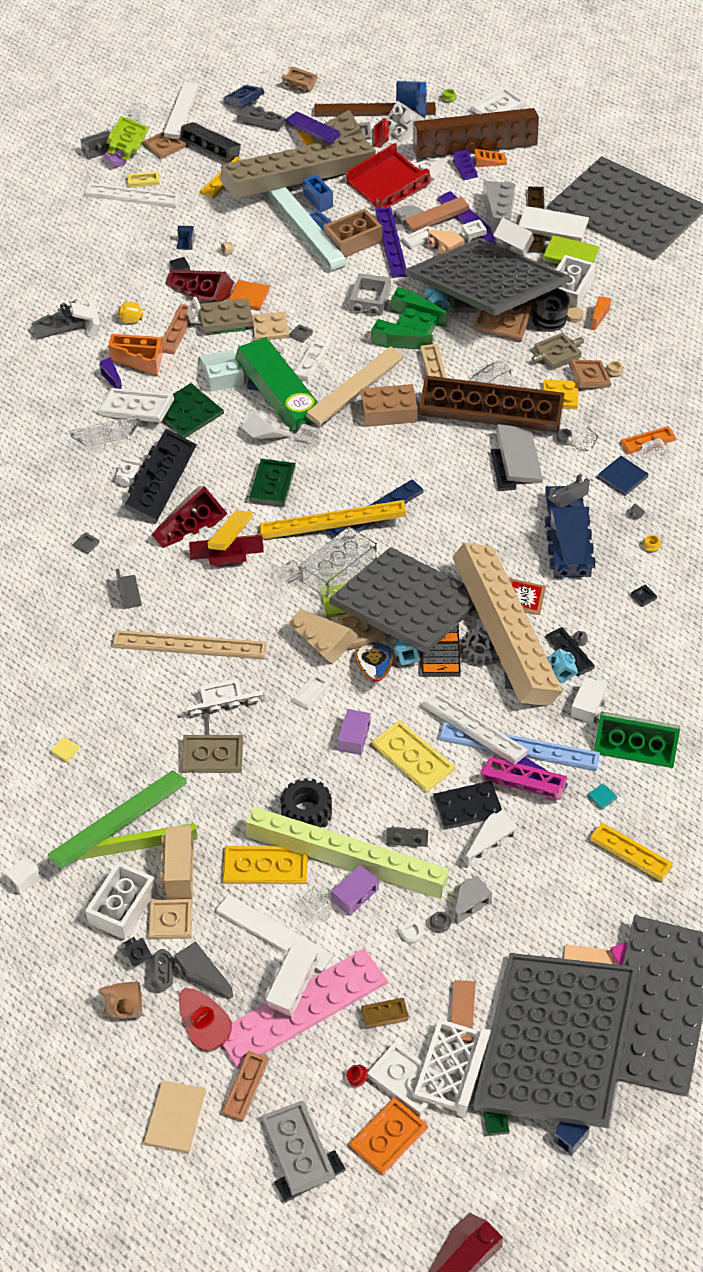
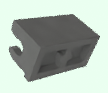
[80,130,117,160]
[548,473,590,507]

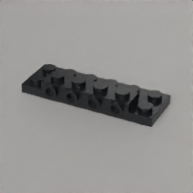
[123,428,197,524]

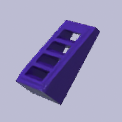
[453,150,478,181]
[99,357,122,389]

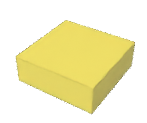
[51,737,79,763]

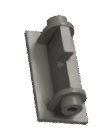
[386,826,429,847]

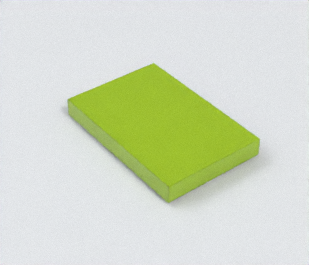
[543,235,600,264]

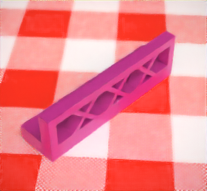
[480,756,567,800]

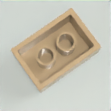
[161,826,194,900]

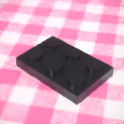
[433,780,502,830]

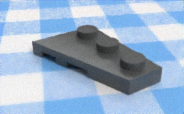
[237,102,285,130]

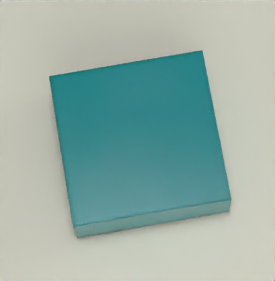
[588,783,617,810]

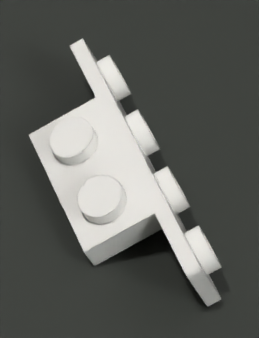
[185,678,263,716]

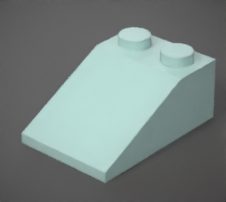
[199,349,244,392]

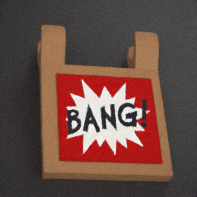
[508,577,546,615]

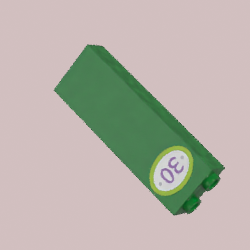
[235,337,318,431]

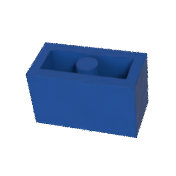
[303,174,333,212]

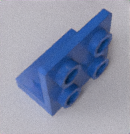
[396,81,427,118]

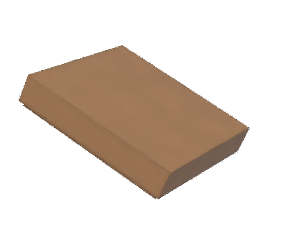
[143,131,186,159]
[569,359,612,388]

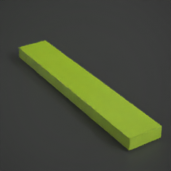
[75,823,198,861]

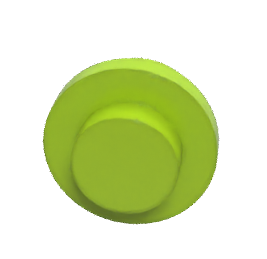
[442,89,457,102]

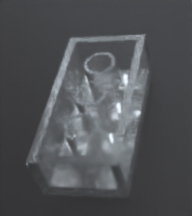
[299,527,377,598]

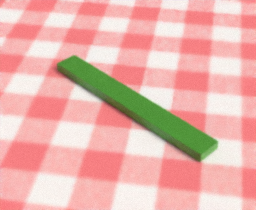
[48,770,187,869]

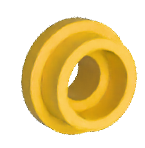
[642,534,661,552]

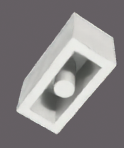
[571,677,609,724]

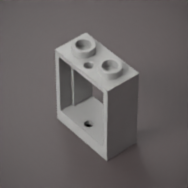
[350,273,391,315]

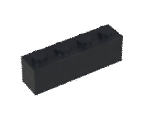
[179,122,241,163]

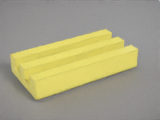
[127,172,160,188]

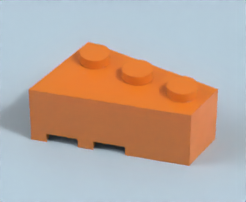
[108,334,164,376]

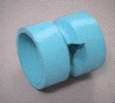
[424,286,450,312]

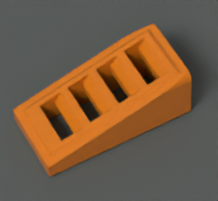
[474,149,507,167]
[591,296,611,330]

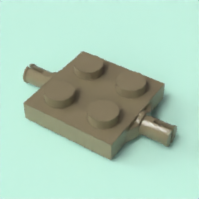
[531,332,584,369]

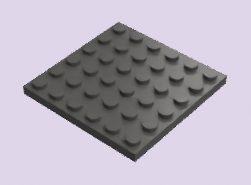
[329,547,476,653]

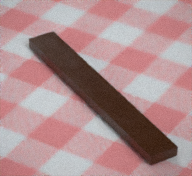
[314,102,436,117]

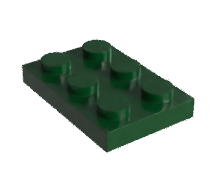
[249,458,296,507]

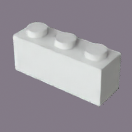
[265,942,319,1017]

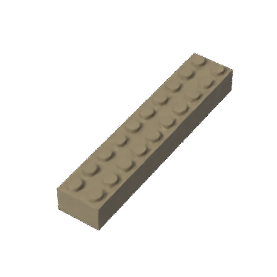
[220,134,376,199]

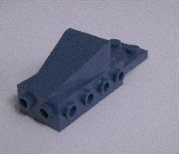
[545,486,596,578]

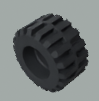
[280,778,332,828]

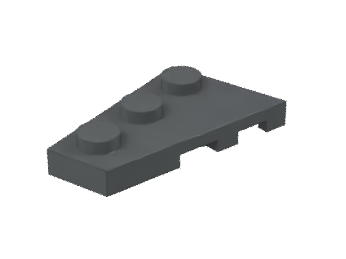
[31,300,85,339]

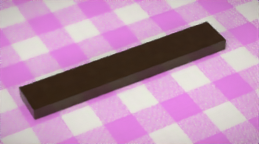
[528,186,545,253]

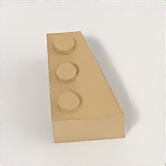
[288,609,359,664]

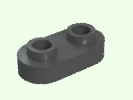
[150,949,174,992]

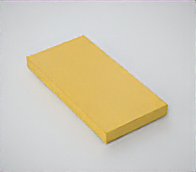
[223,846,308,884]

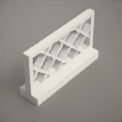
[414,1019,491,1117]

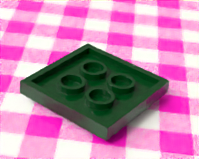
[162,383,224,438]

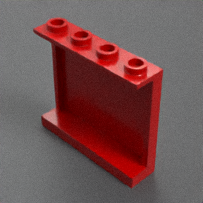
[345,143,431,209]

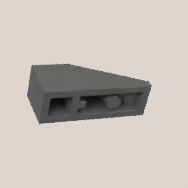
[174,941,233,999]

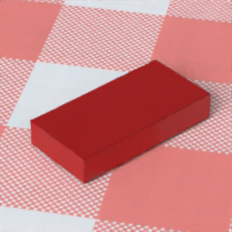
[374,118,389,148]

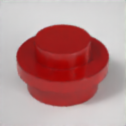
[347,1064,368,1087]

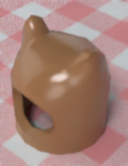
[98,981,142,1019]

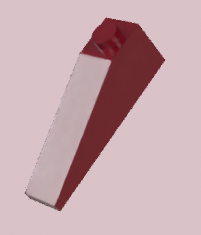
[165,270,234,302]
[151,486,228,548]
[429,1213,504,1272]

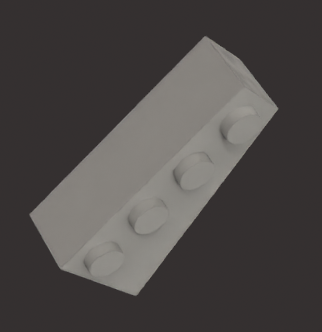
[483,181,515,234]

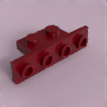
[189,534,264,567]

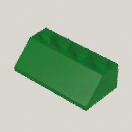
[594,711,681,768]

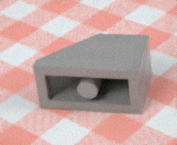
[455,875,492,924]

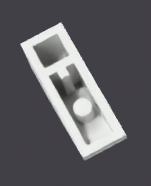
[466,810,518,868]

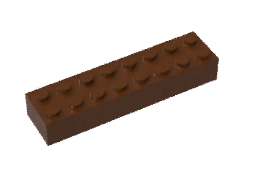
[413,108,539,158]
[419,375,565,433]

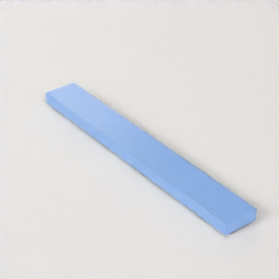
[439,722,600,771]

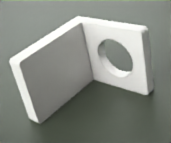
[186,297,202,324]

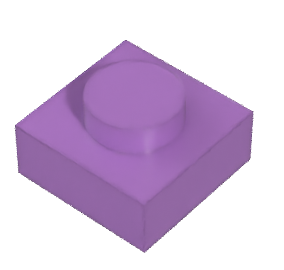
[104,151,126,167]

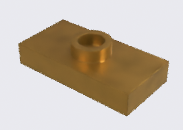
[361,997,409,1029]

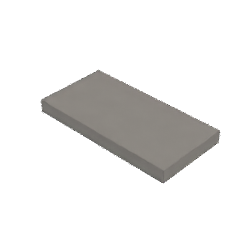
[496,424,543,483]
[261,1100,336,1195]

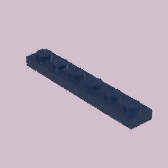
[327,479,424,544]

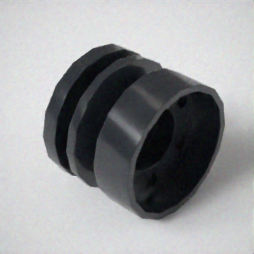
[532,288,570,332]

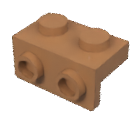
[281,66,318,92]

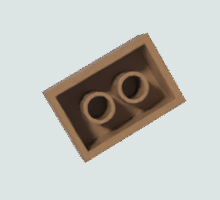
[324,208,382,257]
[361,384,417,427]

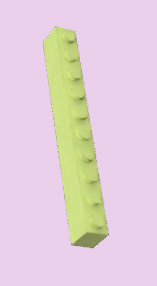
[246,807,449,899]

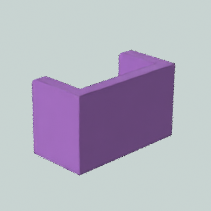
[338,709,371,755]
[331,865,379,916]

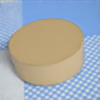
[567,307,584,323]

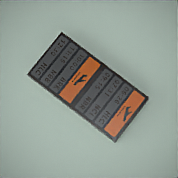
[421,624,461,677]

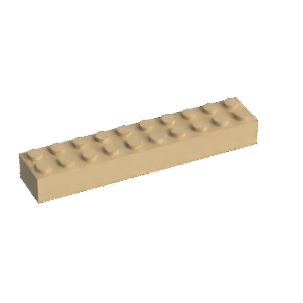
[452,542,563,706]

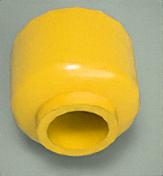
[118,301,143,324]

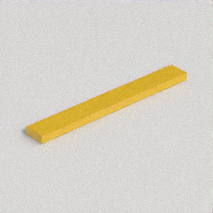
[260,500,407,539]

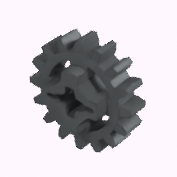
[461,627,498,666]

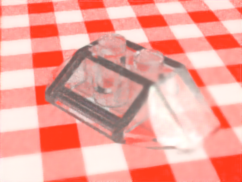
[68,415,141,452]

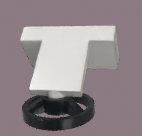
[60,302,100,337]

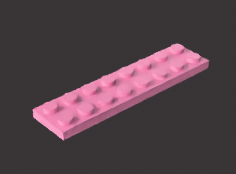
[222,948,388,1069]

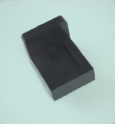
[120,937,152,966]

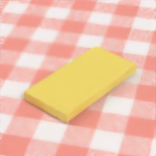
[371,720,456,793]

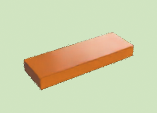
[620,426,676,455]

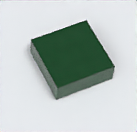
[483,1112,510,1136]

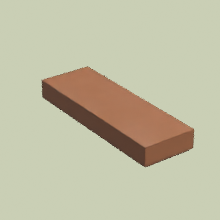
[450,980,476,1044]
[222,1050,270,1122]

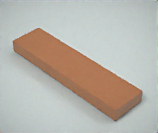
[405,196,469,233]
[162,304,195,355]

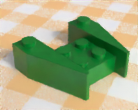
[371,287,447,350]

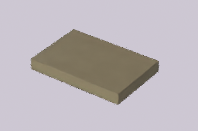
[181,735,243,773]

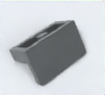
[115,568,142,610]

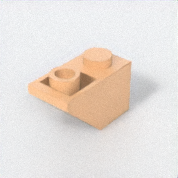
[428,230,464,254]

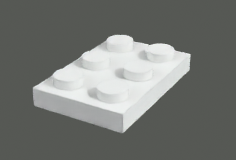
[471,87,526,114]
[368,1042,448,1116]

